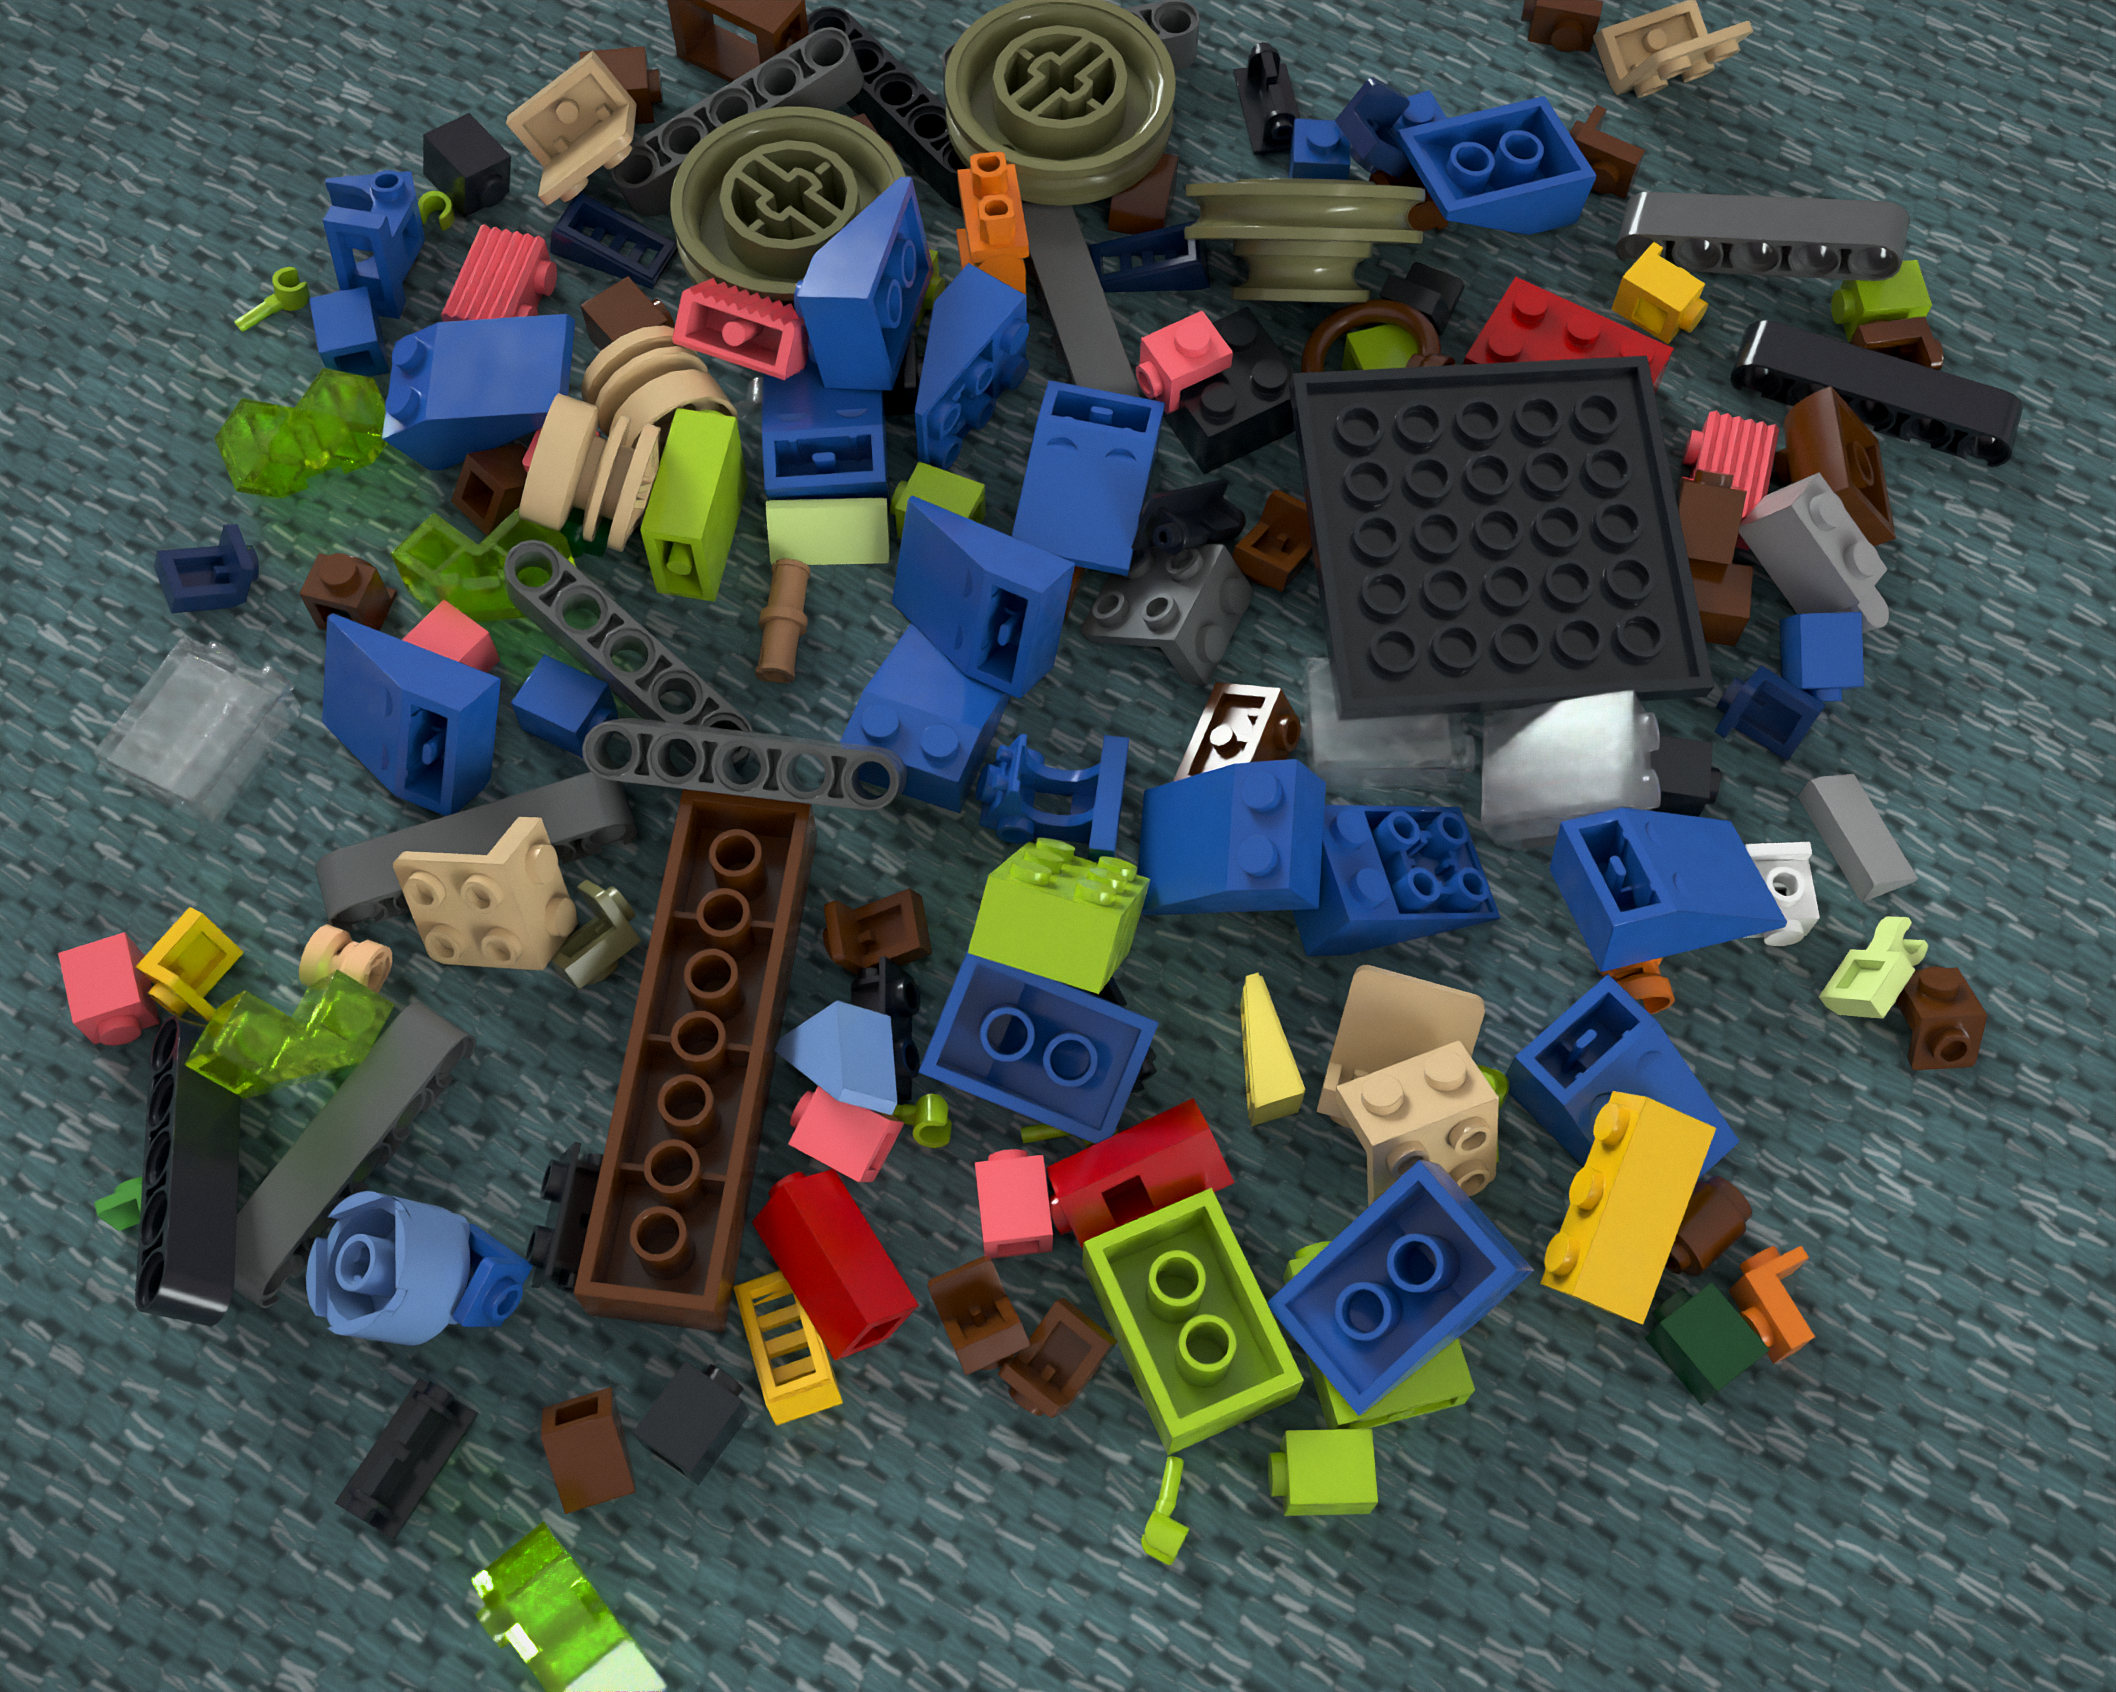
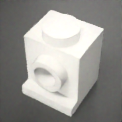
[1743,842,1820,946]

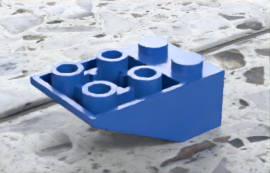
[915,263,1030,470]
[762,354,891,507]
[1011,380,1165,576]
[892,495,1075,699]
[322,613,501,816]
[1292,805,1501,956]
[1549,807,1787,972]
[1505,974,1739,1181]

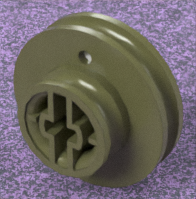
[945,0,1176,206]
[670,107,906,310]
[1184,178,1425,302]

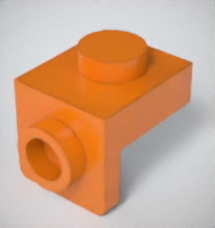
[1728,1246,1815,1364]

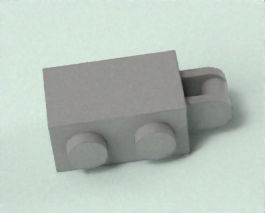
[1739,472,1889,633]

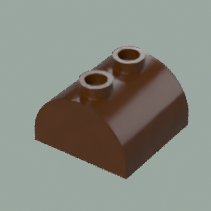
[1773,386,1896,546]

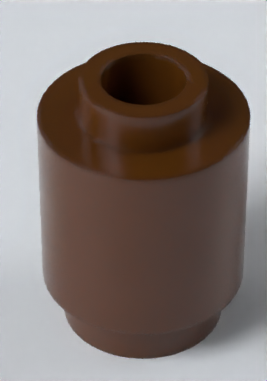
[1665,1176,1752,1276]

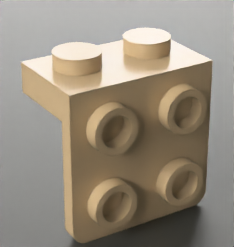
[1593,0,1753,98]
[506,51,637,205]
[393,817,579,971]
[1317,965,1485,1129]
[1336,1040,1499,1207]

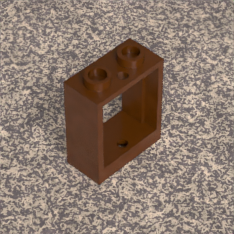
[667,0,809,83]

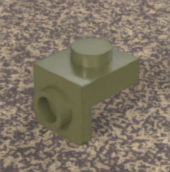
[549,879,642,989]

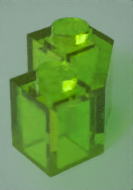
[214,368,387,499]
[390,506,576,622]
[184,969,395,1099]
[471,1521,667,1692]

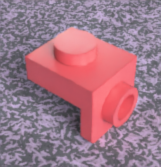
[1136,310,1233,414]

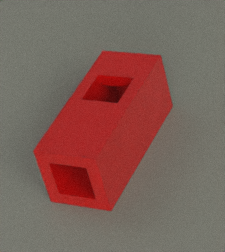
[1046,1098,1235,1250]
[752,1169,919,1361]

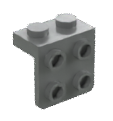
[1081,544,1254,687]

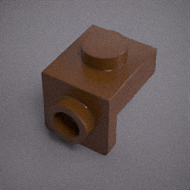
[1521,0,1603,52]
[1569,105,1645,199]
[1850,316,1944,371]
[1232,490,1313,592]
[823,888,932,975]
[1896,966,1988,1070]
[927,1256,1031,1375]
[998,1298,1118,1418]

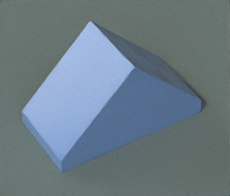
[774,1001,897,1115]

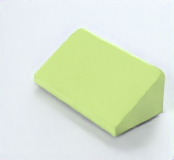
[766,498,890,565]

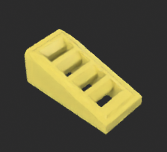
[1240,973,1306,1126]

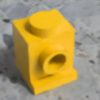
[1611,242,1709,344]

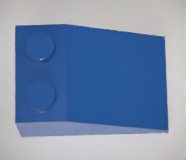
[1396,96,1597,235]
[794,177,934,391]
[382,314,575,470]
[840,622,1011,814]
[1137,759,1326,915]
[918,944,1159,1144]
[1267,1160,1534,1416]

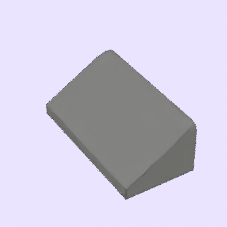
[1798,774,1918,903]

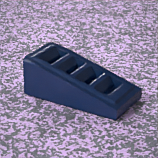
[549,192,678,289]
[1089,220,1210,293]

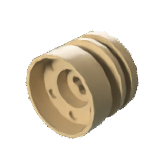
[580,325,738,464]
[519,393,661,552]

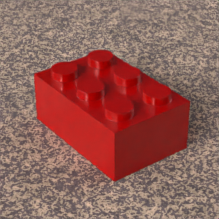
[1463,277,1674,393]

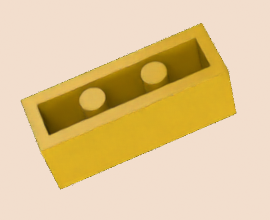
[1540,1091,1716,1325]

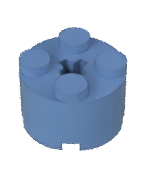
[306,1191,470,1346]

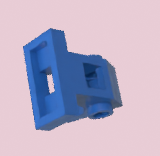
[322,170,425,319]
[975,734,1129,863]

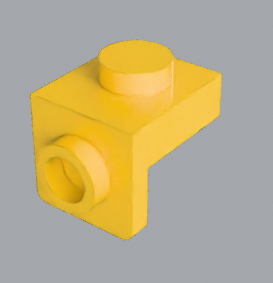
[135,907,244,1022]

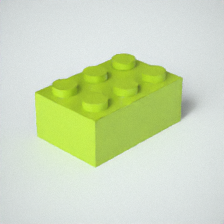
[968,837,1151,994]
[1082,1188,1304,1455]

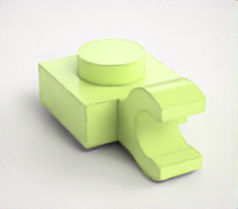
[1819,916,1928,1019]

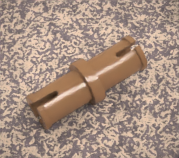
[755,559,811,684]

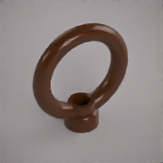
[1301,299,1455,373]

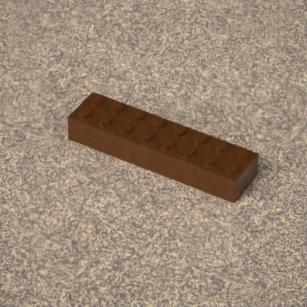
[574,789,818,1333]

